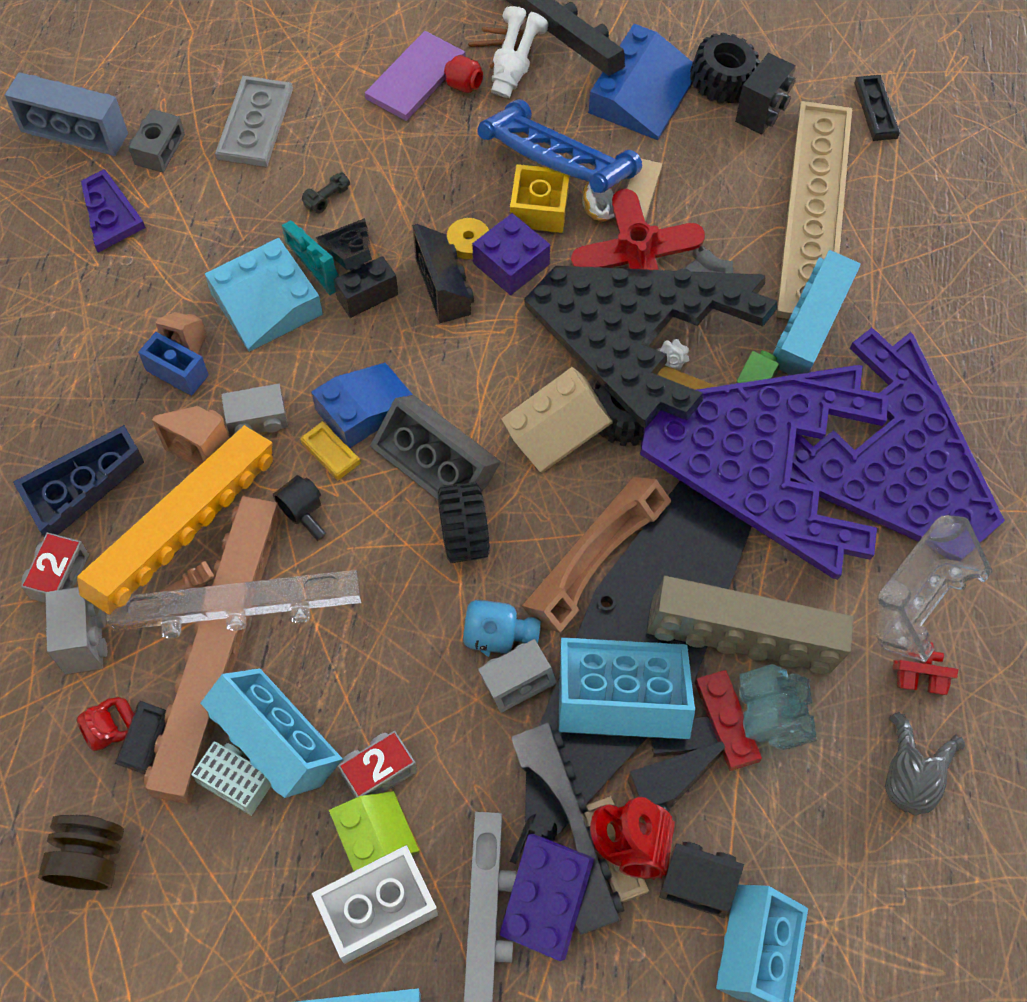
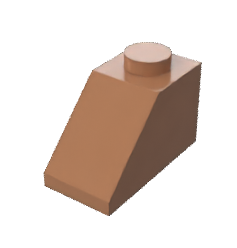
[156,312,207,354]

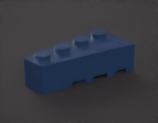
[13,425,144,537]

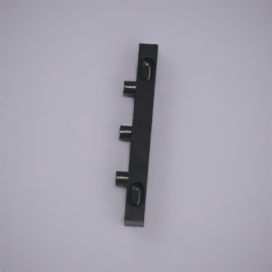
[506,0,625,76]

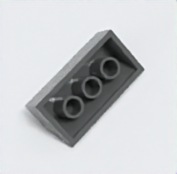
[370,395,501,499]

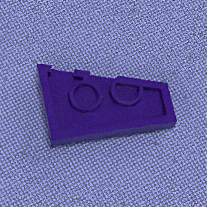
[81,169,146,253]

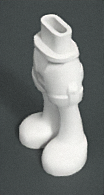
[491,6,549,98]

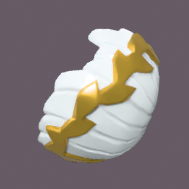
[582,182,615,222]

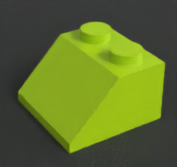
[329,791,420,871]

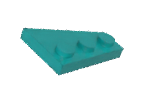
[282,220,339,295]

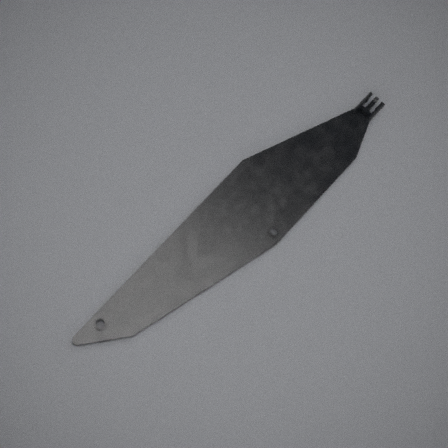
[510,481,752,864]

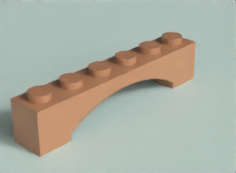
[522,477,671,633]

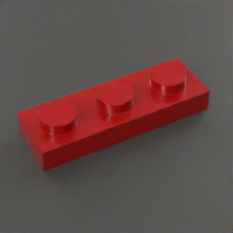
[695,670,762,771]

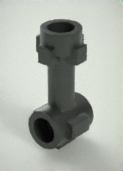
[302,172,350,213]

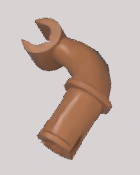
[158,561,214,608]

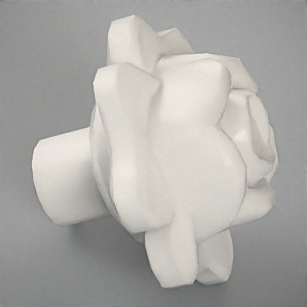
[657,339,689,371]

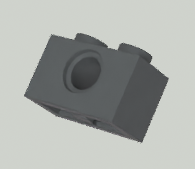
[129,109,185,173]

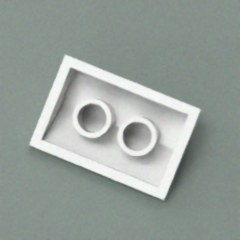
[312,845,438,964]

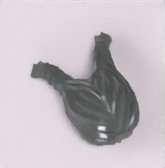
[885,712,965,815]

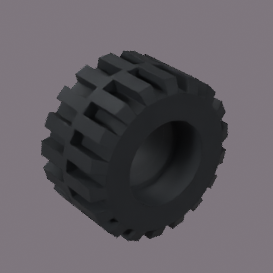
[690,33,760,103]
[594,381,644,446]
[437,482,490,563]

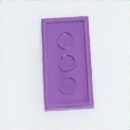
[365,31,466,121]

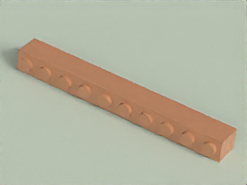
[144,496,281,805]

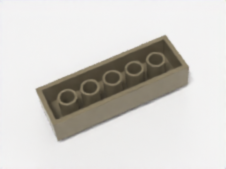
[647,576,854,674]

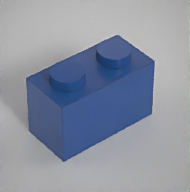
[138,332,209,396]

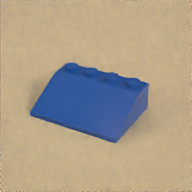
[588,24,694,140]

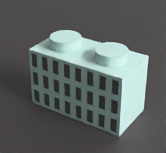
[191,741,271,816]

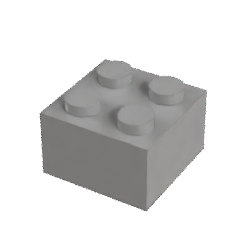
[46,587,108,674]

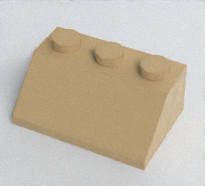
[501,367,613,473]

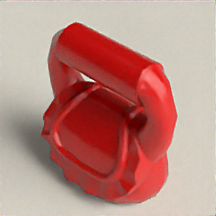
[76,697,134,751]

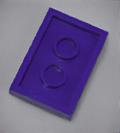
[499,834,594,961]

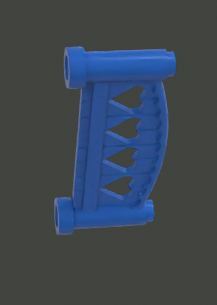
[477,99,642,193]

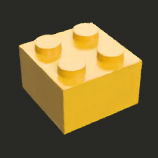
[510,164,570,233]

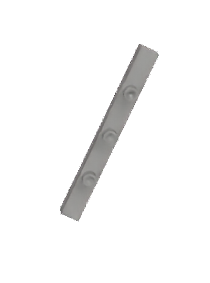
[464,812,516,1002]

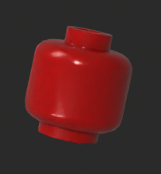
[444,55,483,93]

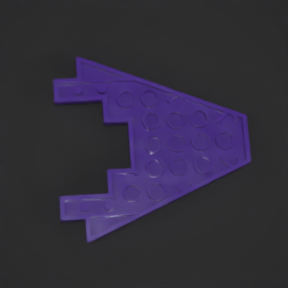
[790,327,1005,561]
[640,365,889,580]

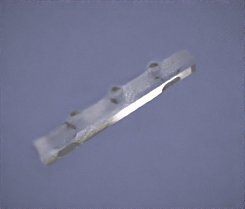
[107,570,361,638]

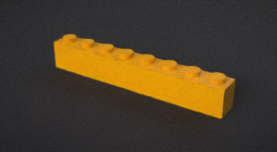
[77,425,273,615]

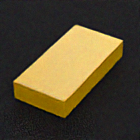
[300,421,361,481]

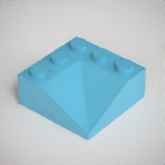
[204,238,323,352]

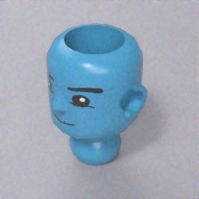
[463,600,541,657]

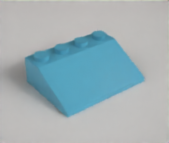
[559,638,695,739]

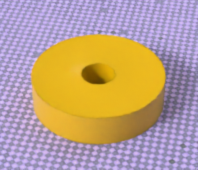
[447,218,489,259]

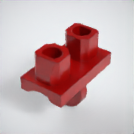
[892,641,958,695]

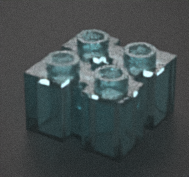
[739,664,817,750]

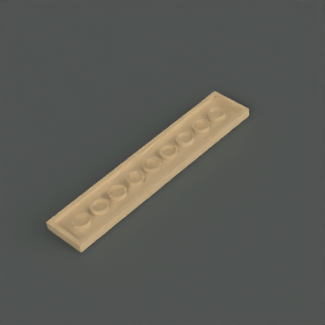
[776,101,852,319]

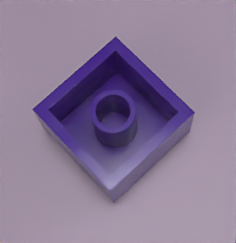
[472,213,551,296]

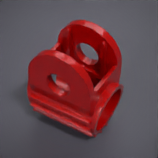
[590,797,675,880]

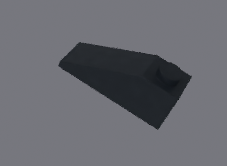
[627,741,725,812]

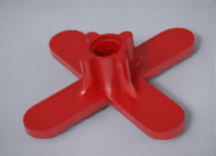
[571,189,705,270]

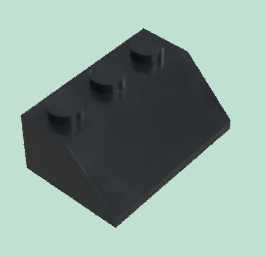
[412,224,475,324]

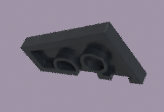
[316,218,372,270]

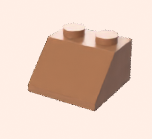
[152,406,229,467]

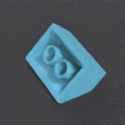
[716,885,808,1002]

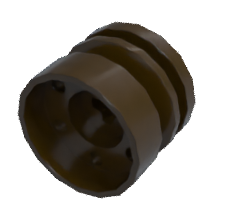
[38,815,124,891]

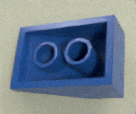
[311,362,413,448]

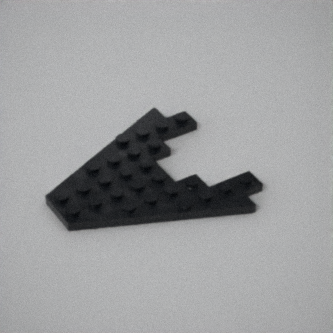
[524,266,777,428]

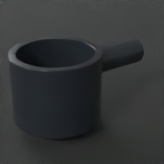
[273,475,326,541]

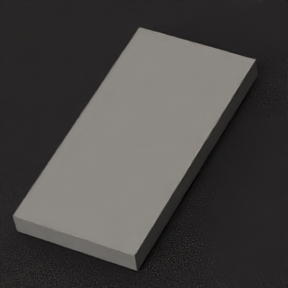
[215,76,293,167]

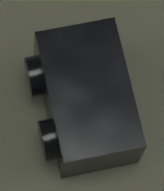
[333,256,398,318]

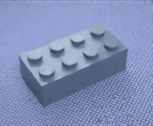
[4,72,128,156]

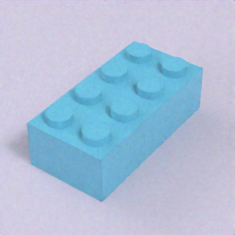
[772,250,861,375]
[200,668,343,798]

